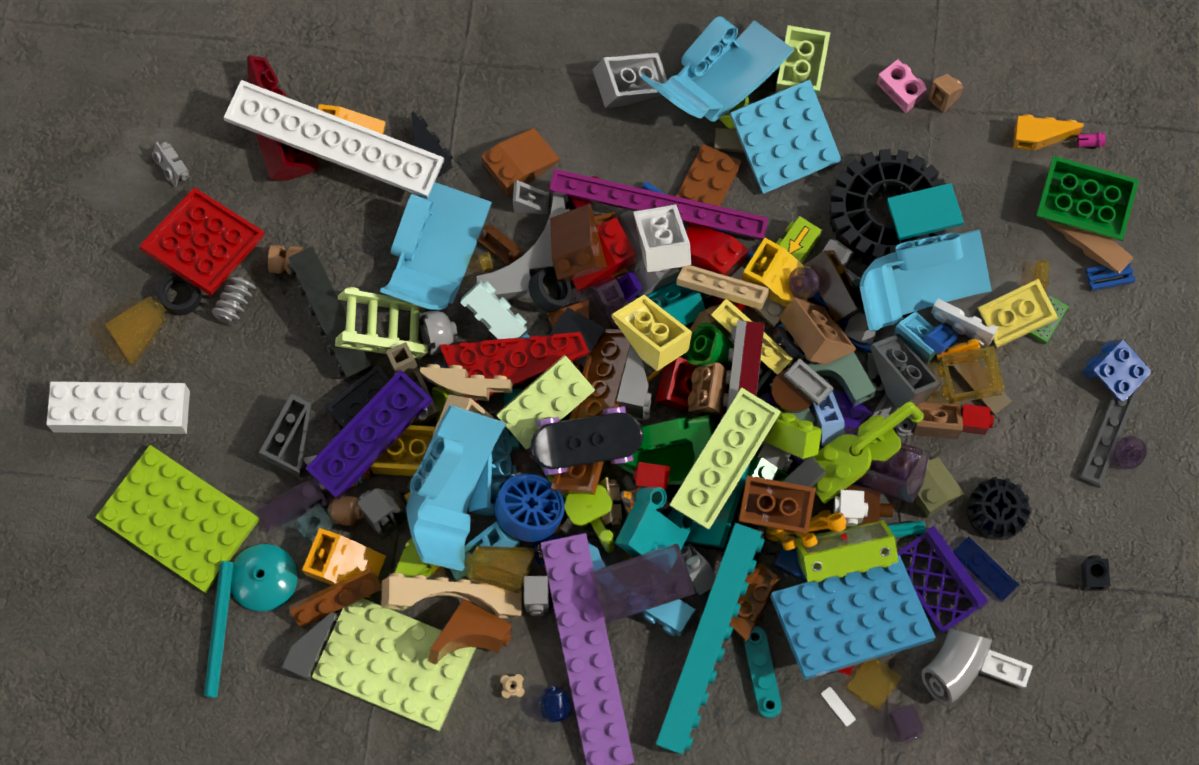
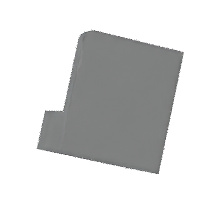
[844,311,878,344]

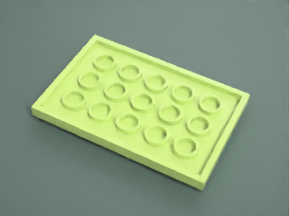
[312,598,476,732]

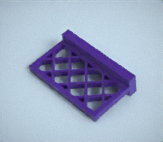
[897,526,988,634]

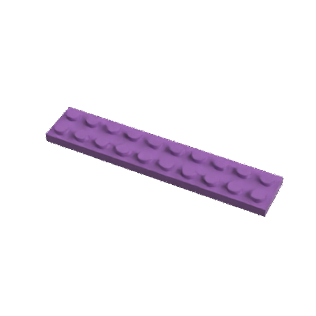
[541,533,634,765]

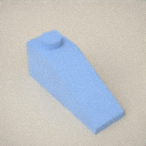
[810,379,844,446]

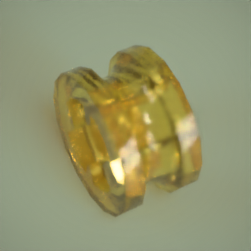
[478,251,493,272]

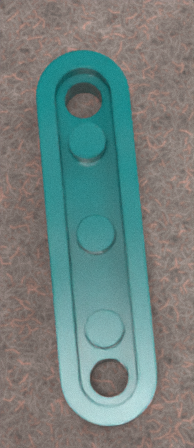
[743,626,782,719]

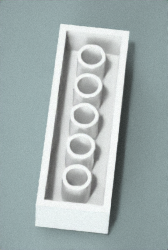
[47,382,190,434]

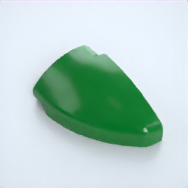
[616,414,717,485]

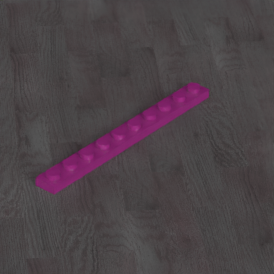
[549,169,768,240]

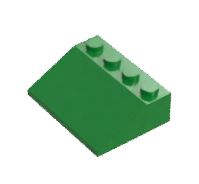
[1036,156,1139,241]

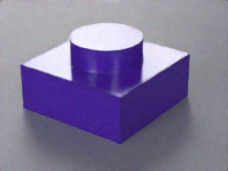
[614,271,643,302]

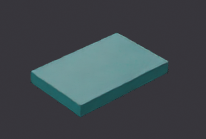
[887,183,964,241]

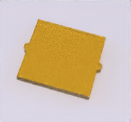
[847,659,901,710]

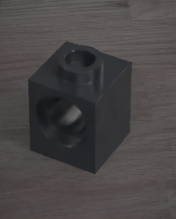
[1081,555,1111,591]

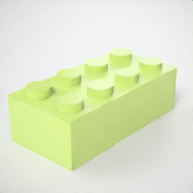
[496,355,595,450]

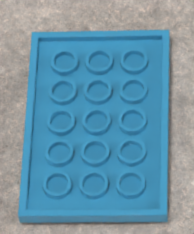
[770,555,935,680]

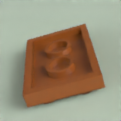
[676,144,742,207]

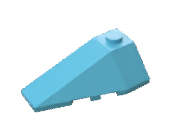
[469,426,517,516]

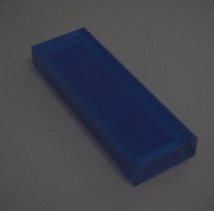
[953,537,1019,602]

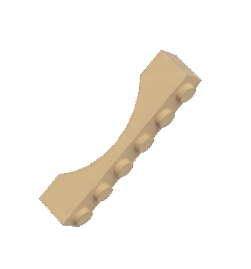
[381,573,522,620]

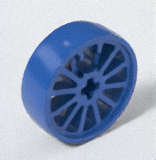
[494,474,565,542]

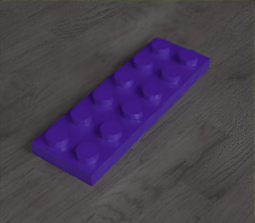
[306,370,434,500]

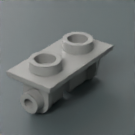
[152,142,189,187]

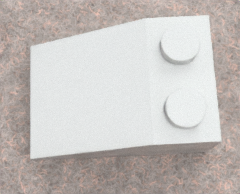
[633,205,691,272]

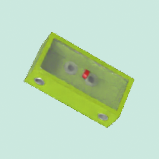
[795,520,899,582]

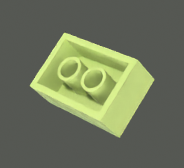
[776,25,830,99]

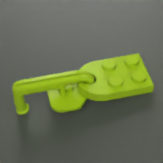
[798,402,924,504]
[540,465,614,553]

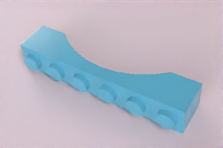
[588,542,695,637]

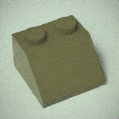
[901,457,964,518]

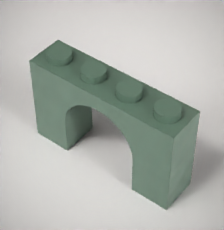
[769,352,876,425]

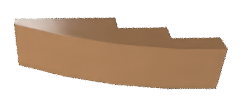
[1046,220,1133,274]

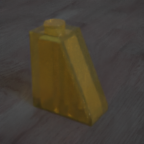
[105,296,166,366]
[465,546,535,594]

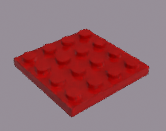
[139,187,265,296]

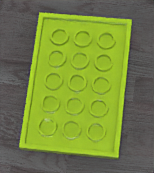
[95,445,260,593]

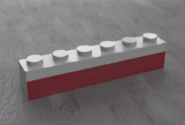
[721,320,765,420]

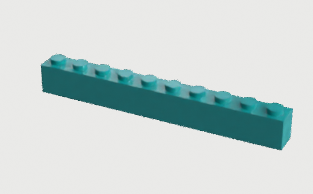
[656,523,765,754]

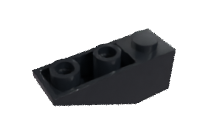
[411,111,453,179]

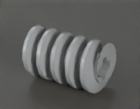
[212,277,256,326]

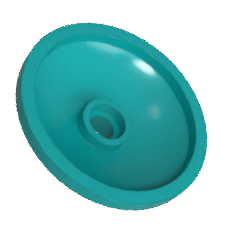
[231,544,298,612]

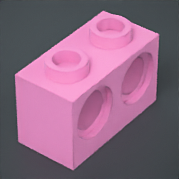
[877,59,927,113]

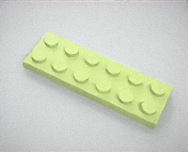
[669,388,781,530]

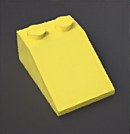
[612,295,692,371]

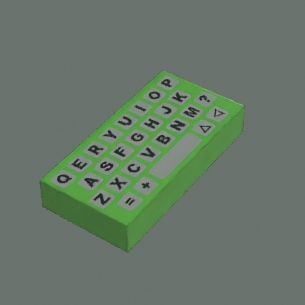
[1028,296,1069,344]

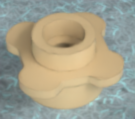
[501,674,525,698]

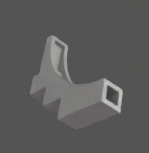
[476,193,570,300]

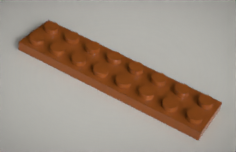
[551,329,631,495]

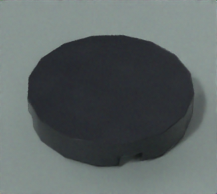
[772,326,807,362]

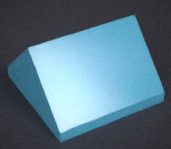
[893,311,937,365]

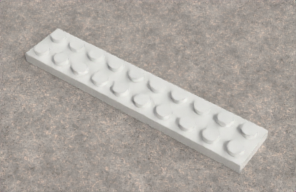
[224,80,444,199]

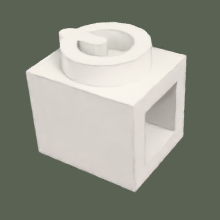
[834,490,868,526]

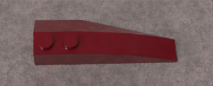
[247,55,319,181]

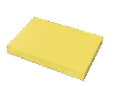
[978,279,1058,348]

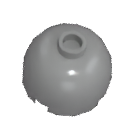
[419,311,457,356]

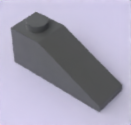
[281,612,338,682]

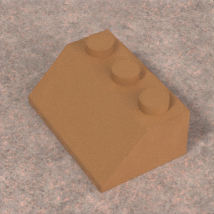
[779,298,856,365]

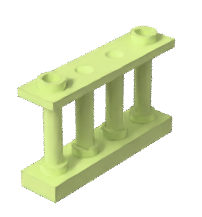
[335,287,428,359]

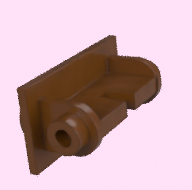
[477,224,524,266]

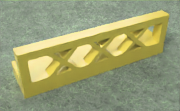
[711,299,793,375]

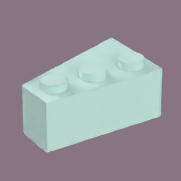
[460,280,527,339]

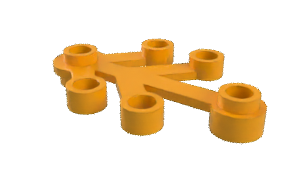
[765,510,847,550]

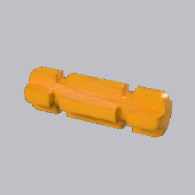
[936,338,981,363]

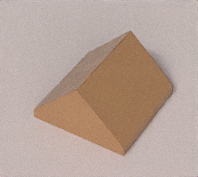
[913,402,963,439]

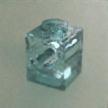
[297,504,335,542]

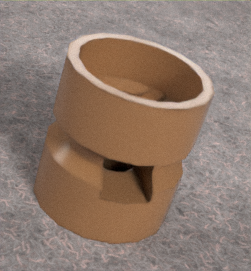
[268,245,303,274]

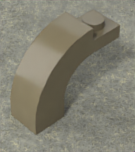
[386,342,440,424]

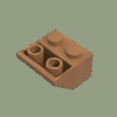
[688,362,727,417]

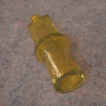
[1032,260,1050,292]

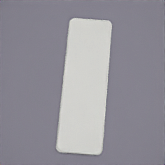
[821,687,856,726]

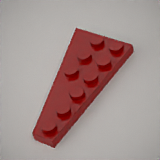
[440,332,590,402]

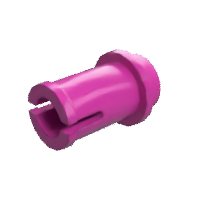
[1077,131,1106,148]

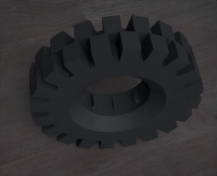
[829,149,946,266]

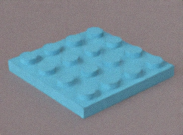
[729,80,842,194]

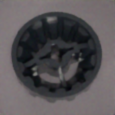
[967,477,1031,540]

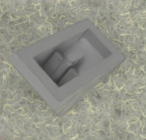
[513,180,549,214]

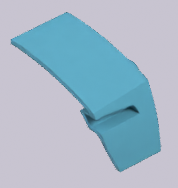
[640,16,794,121]
[380,182,492,310]
[860,229,992,331]
[406,405,506,571]

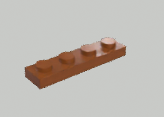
[289,567,382,628]

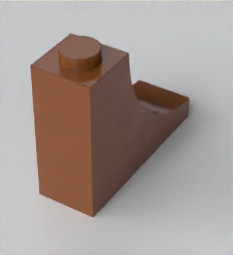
[428,599,513,665]

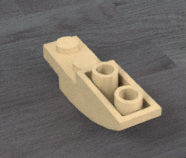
[420,364,513,401]

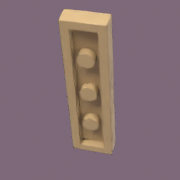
[677,265,769,310]

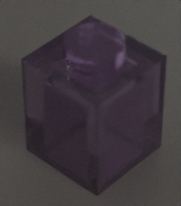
[889,704,924,743]

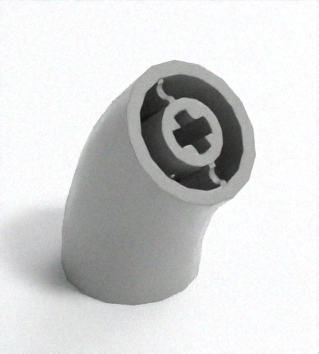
[921,629,992,706]

